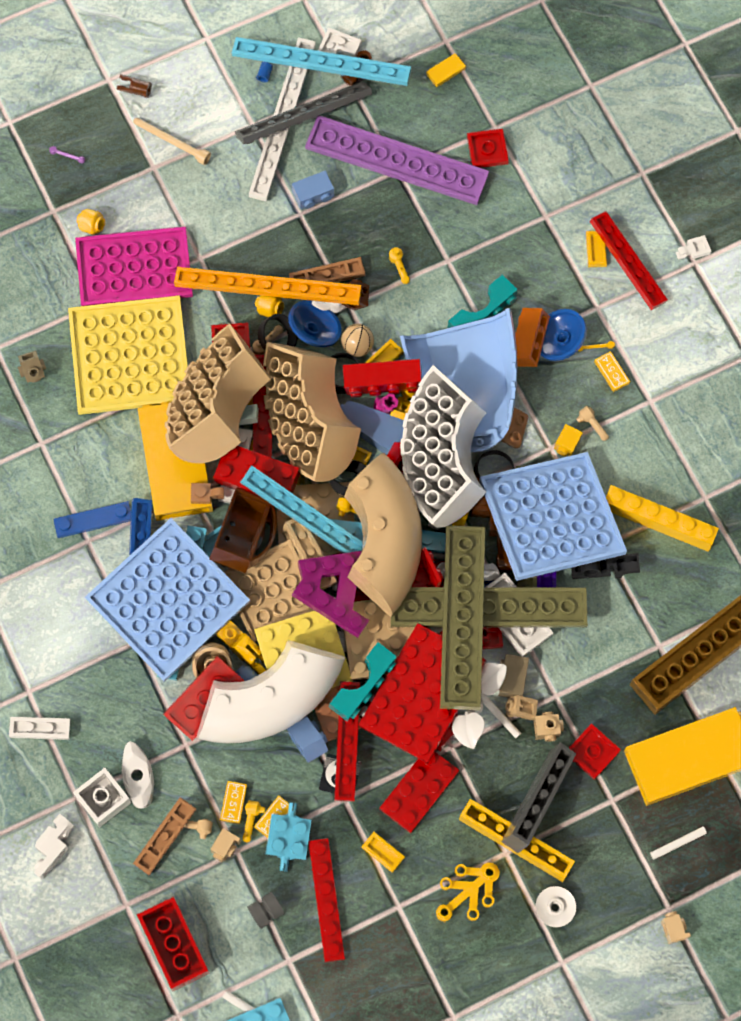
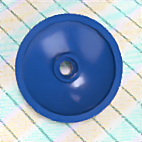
[288,300,341,347]
[540,309,587,361]

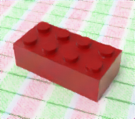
[343,359,422,397]
[213,446,301,496]
[137,897,210,992]

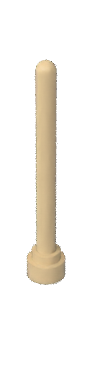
[133,118,211,166]

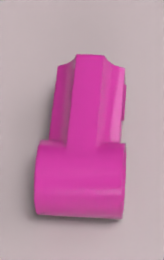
[373,393,398,414]

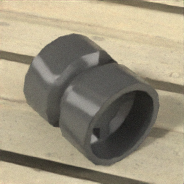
[247,892,285,929]

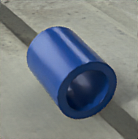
[256,62,273,83]

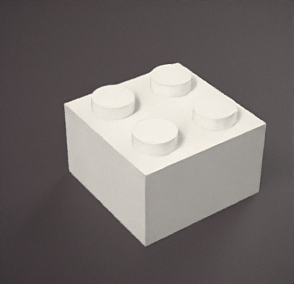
[73,768,131,828]

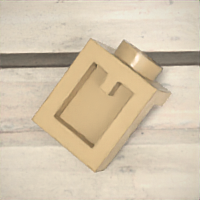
[505,695,538,720]

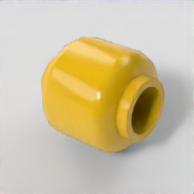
[77,209,105,235]
[255,295,284,318]

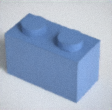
[292,171,334,210]
[287,716,328,763]

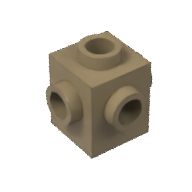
[18,350,46,383]

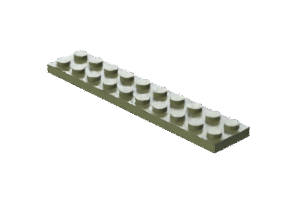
[440,525,485,710]
[391,587,588,628]

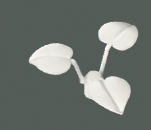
[452,663,507,749]

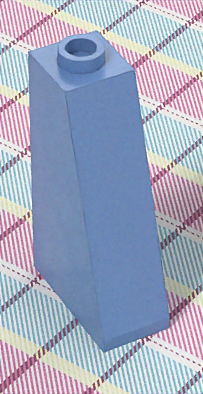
[340,400,404,455]

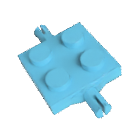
[265,802,311,872]

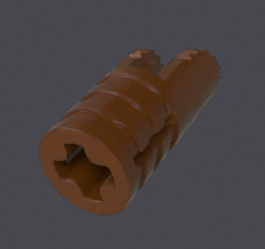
[116,74,152,98]

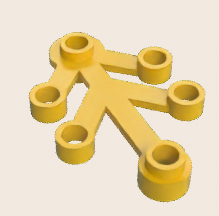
[436,863,499,922]

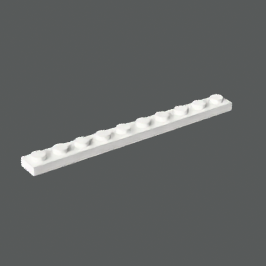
[249,37,316,202]

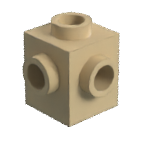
[533,712,564,742]

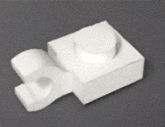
[676,235,711,260]

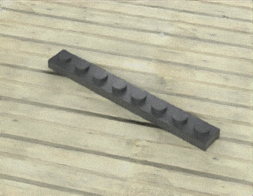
[235,81,372,144]

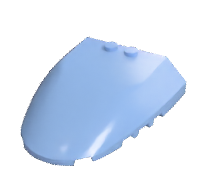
[400,308,517,452]

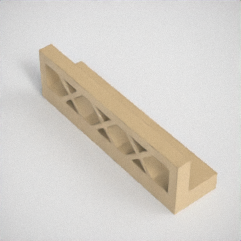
[282,519,337,590]

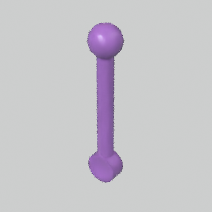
[49,146,85,163]

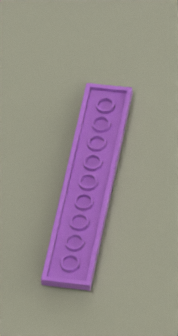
[305,115,489,205]

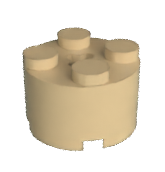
[192,642,232,678]

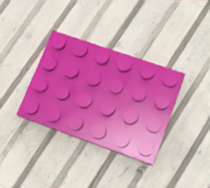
[75,227,193,306]

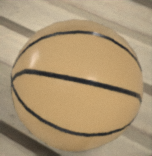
[341,324,374,357]

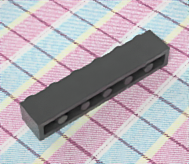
[501,742,576,853]

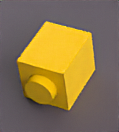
[554,424,583,457]

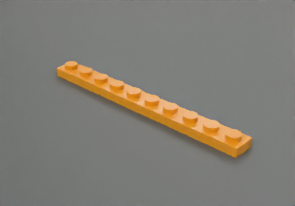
[174,267,362,305]

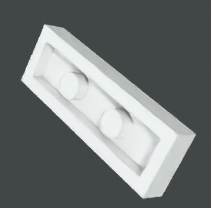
[9,717,71,740]

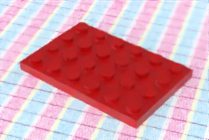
[358,623,487,764]

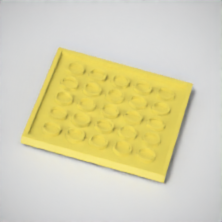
[68,296,188,415]

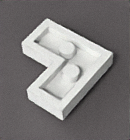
[318,28,362,57]

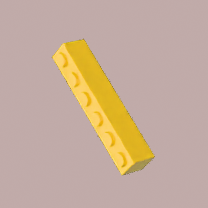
[606,485,719,552]
[459,799,575,882]

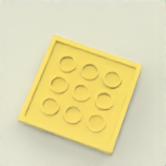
[254,610,353,688]

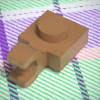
[191,483,224,504]

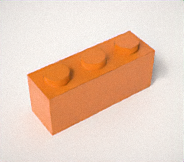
[515,308,550,367]

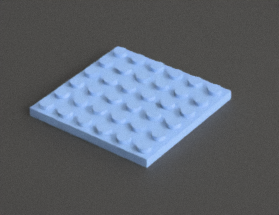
[479,452,627,581]
[85,518,251,682]

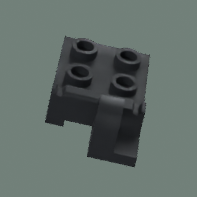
[571,553,640,579]

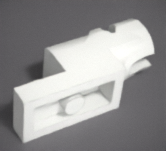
[34,814,74,880]

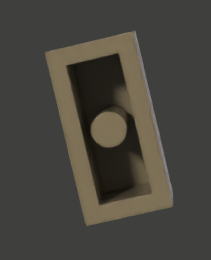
[498,654,529,698]

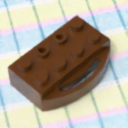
[209,488,277,573]

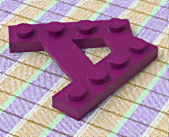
[292,551,369,638]

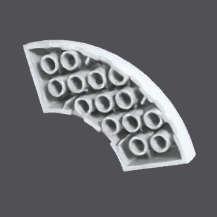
[400,365,486,528]
[196,640,345,743]

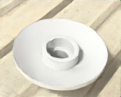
[535,886,576,927]

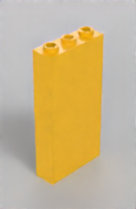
[138,401,213,521]
[624,707,741,806]

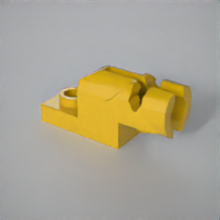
[216,620,266,675]

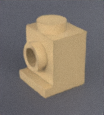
[211,829,241,863]
[661,911,691,944]

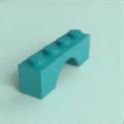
[447,275,518,328]
[329,642,397,721]

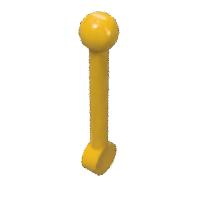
[578,341,615,351]

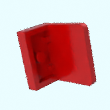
[411,547,443,588]

